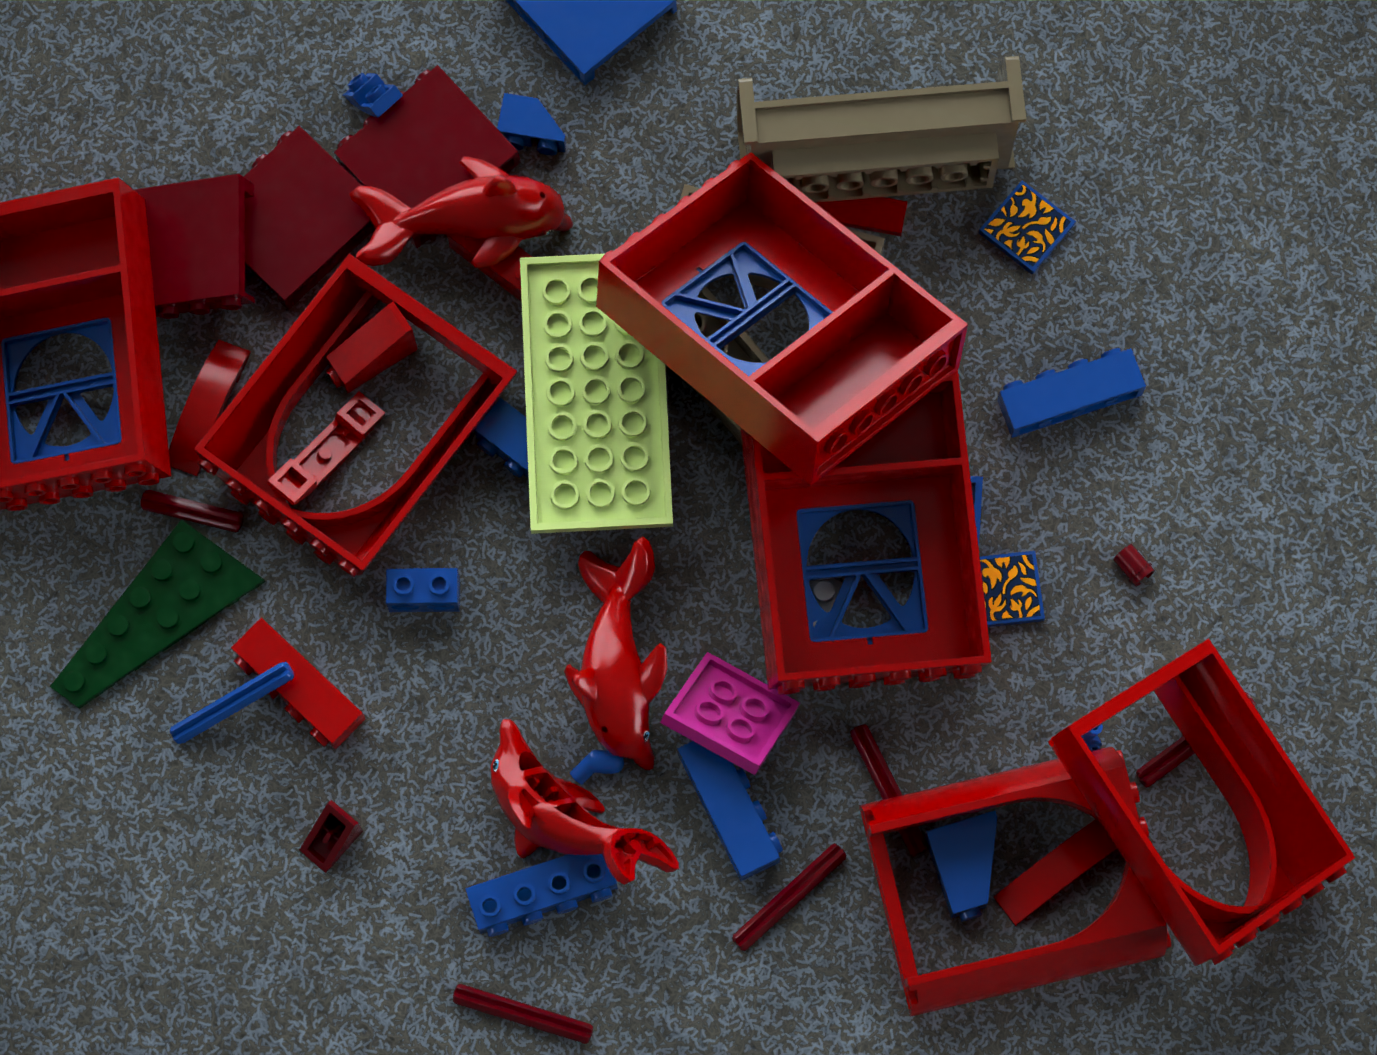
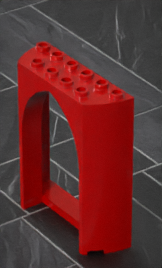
[194,253,517,577]
[1047,638,1355,966]
[859,747,1171,1017]

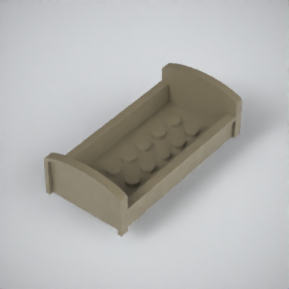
[736,56,1026,203]

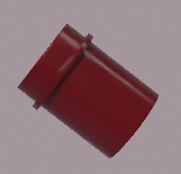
[1113,544,1155,587]

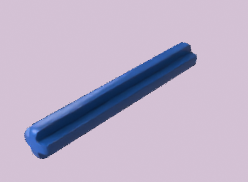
[170,662,294,744]

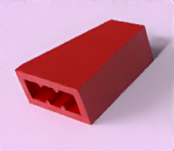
[326,301,418,393]

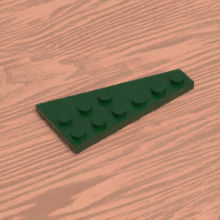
[50,520,266,709]

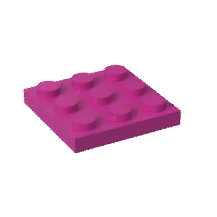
[660,652,800,775]

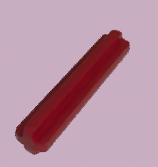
[140,490,243,533]

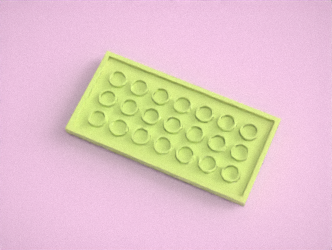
[520,254,673,534]

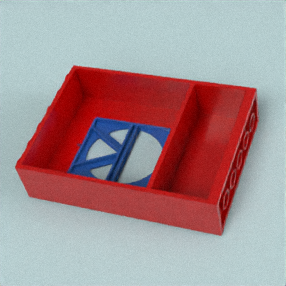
[596,152,968,485]
[0,177,171,511]
[740,370,992,695]

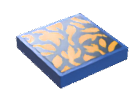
[979,180,1076,274]
[980,551,1045,627]

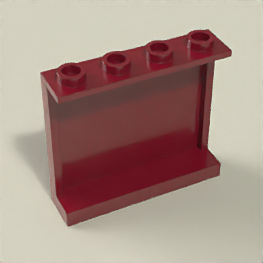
[334,65,521,249]
[244,126,376,310]
[134,173,255,319]

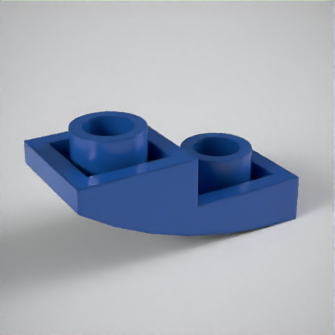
[343,73,403,118]

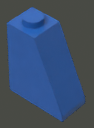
[925,811,997,922]

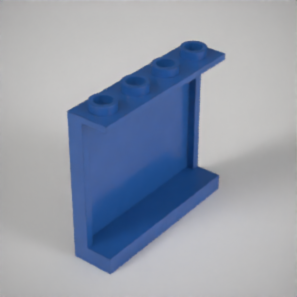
[506,0,677,85]

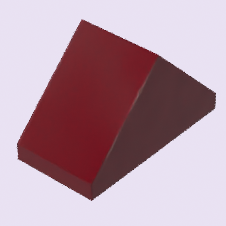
[299,800,363,873]

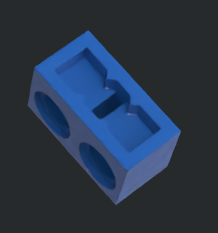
[386,568,460,612]

